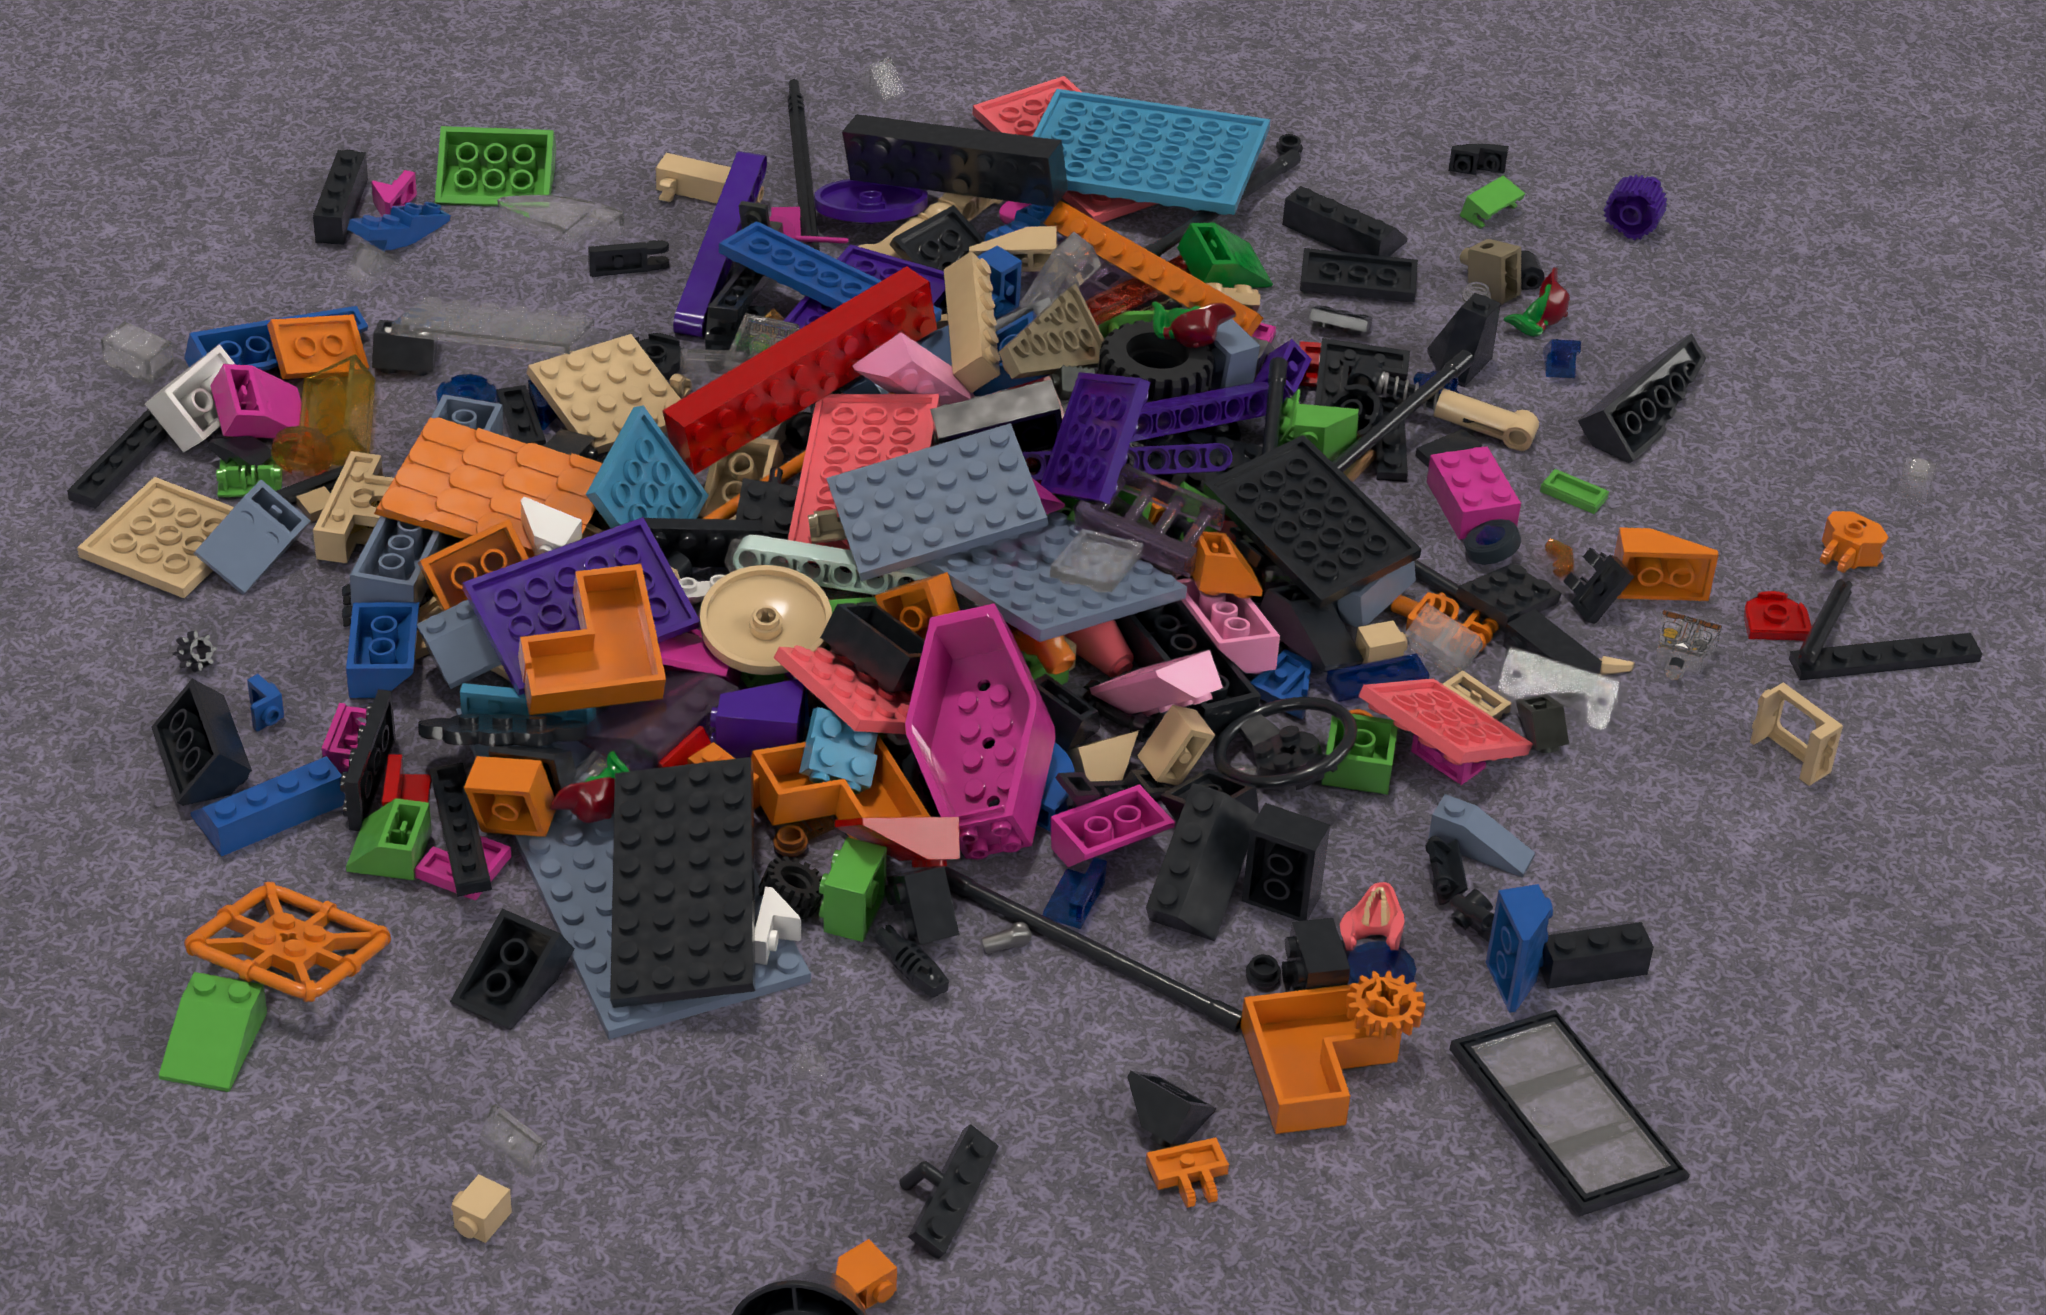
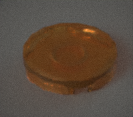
[271,426,335,476]

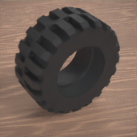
[1097,320,1214,403]

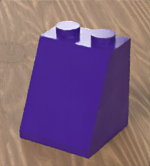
[710,679,805,759]

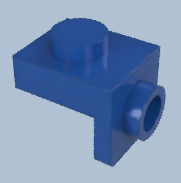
[247,674,284,732]

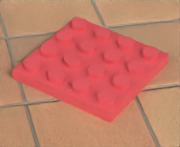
[774,645,913,734]
[1358,678,1533,765]

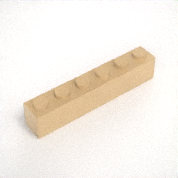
[944,251,1001,393]

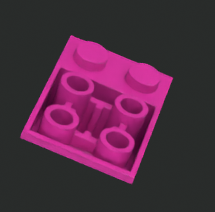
[210,364,311,440]

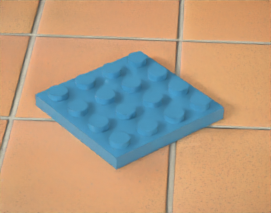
[586,405,709,528]

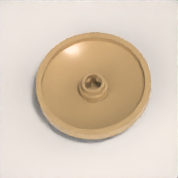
[700,565,832,675]

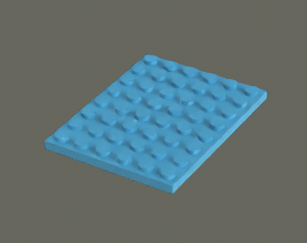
[1032,89,1270,215]

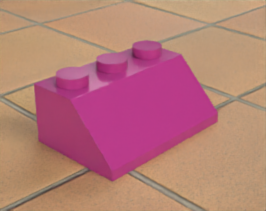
[658,629,742,686]
[1051,784,1175,867]

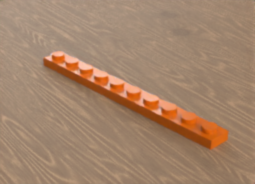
[1044,200,1264,337]

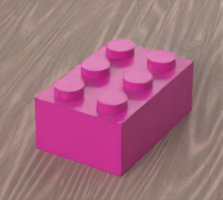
[1426,446,1521,540]

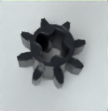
[173,630,217,672]

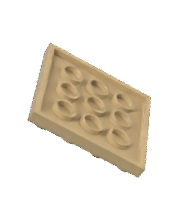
[526,334,681,454]
[77,477,234,598]

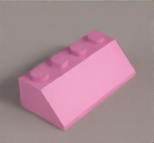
[853,333,975,406]
[1177,578,1280,674]
[1090,650,1223,716]

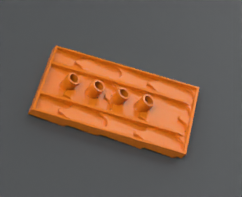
[374,417,603,558]

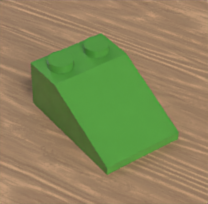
[158,972,267,1092]

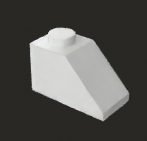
[521,497,582,556]

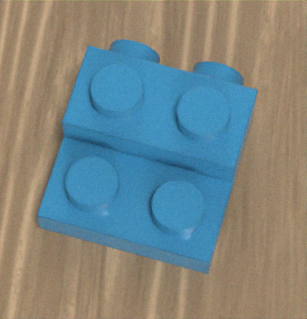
[799,707,878,794]

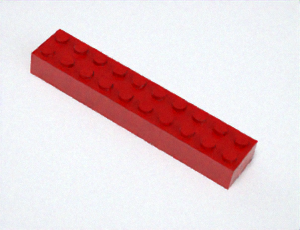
[662,266,937,475]

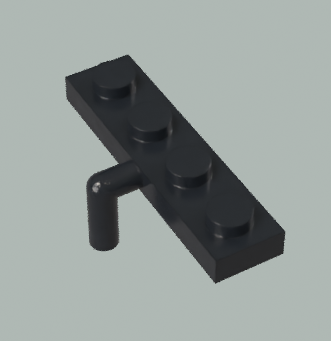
[899,1124,999,1259]

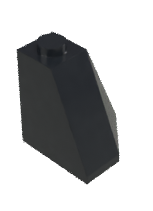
[1427,293,1501,387]

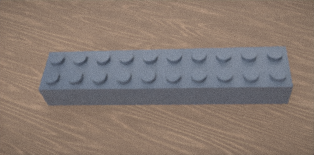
[350,394,503,606]

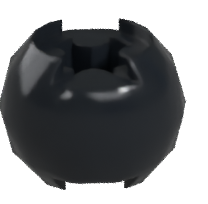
[785,412,813,450]

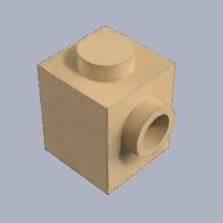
[1355,620,1408,670]
[451,1174,512,1243]

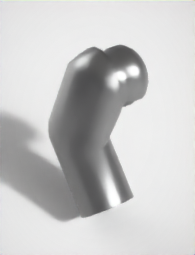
[982,922,1032,954]

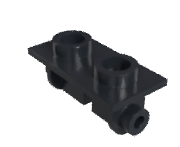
[1425,836,1468,905]

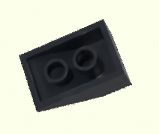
[450,908,575,1030]

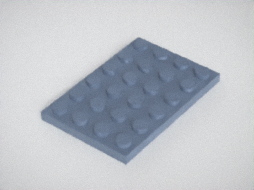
[826,423,1048,581]

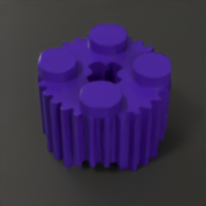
[1603,174,1667,240]

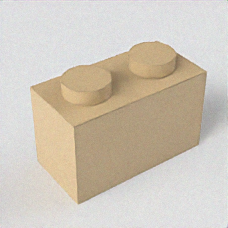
[1137,705,1215,785]

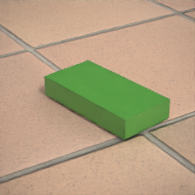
[1540,469,1609,514]

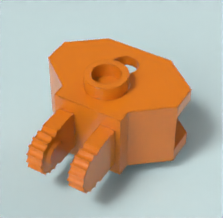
[1820,511,1888,573]

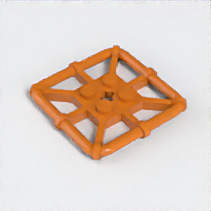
[184,882,391,1002]

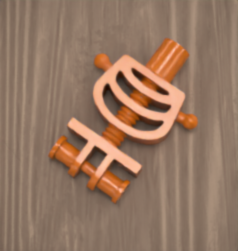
[1391,592,1499,659]

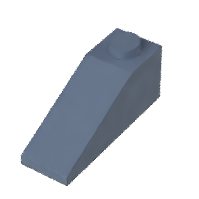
[1428,794,1535,877]

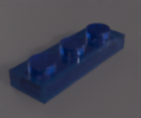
[1326,653,1430,702]

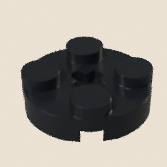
[635,333,685,380]

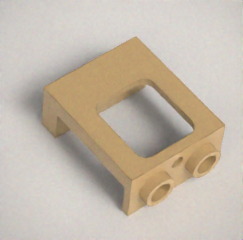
[1750,682,1843,786]

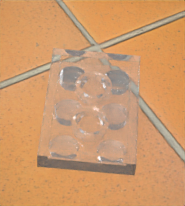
[1050,529,1144,593]

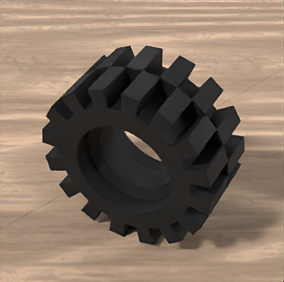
[758,856,824,919]

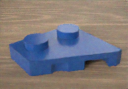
[1250,649,1312,720]

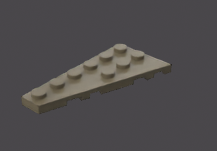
[998,283,1104,379]

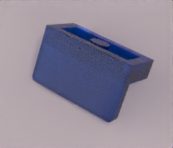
[1043,857,1107,929]

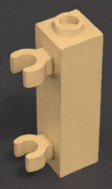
[656,153,764,204]

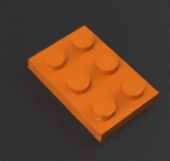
[267,314,369,379]

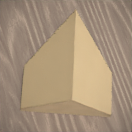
[1064,731,1139,781]

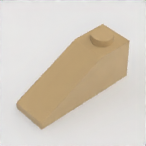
[969,226,1057,272]

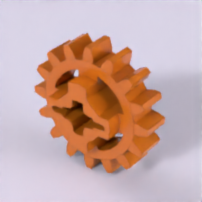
[1345,971,1426,1040]

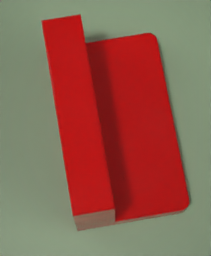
[382,754,431,807]

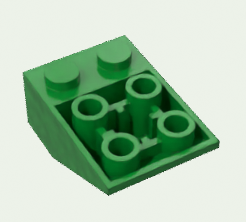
[1177,223,1273,288]

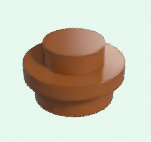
[773,825,808,857]

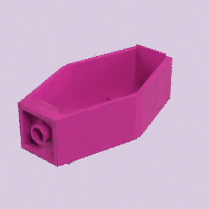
[905,603,1056,859]

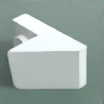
[755,887,801,965]

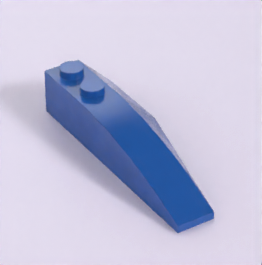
[184,306,368,371]

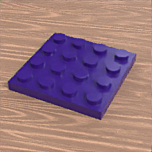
[1041,372,1151,504]

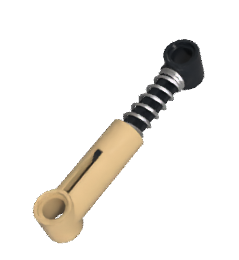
[1347,356,1539,451]

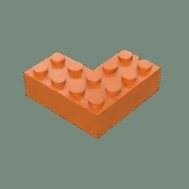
[518,564,666,715]
[751,735,930,840]
[1241,984,1402,1134]

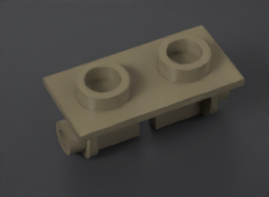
[808,509,846,544]

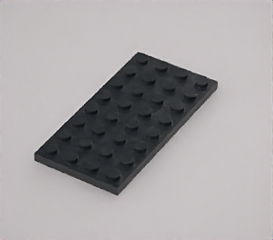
[610,757,755,1008]

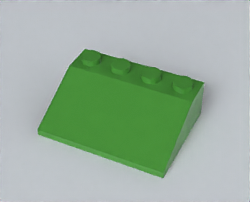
[435,126,556,208]

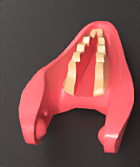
[1340,882,1404,951]

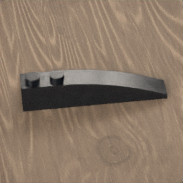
[1578,333,1706,463]

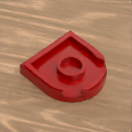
[1744,591,1811,641]

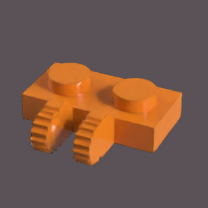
[1146,1137,1229,1208]

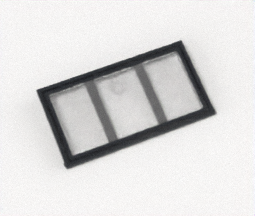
[1449,1010,1690,1217]

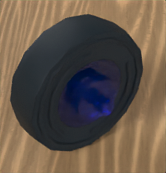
[1464,519,1521,565]

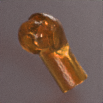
[1545,539,1575,577]

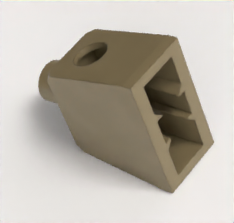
[1459,239,1521,305]

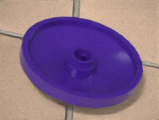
[814,179,928,224]

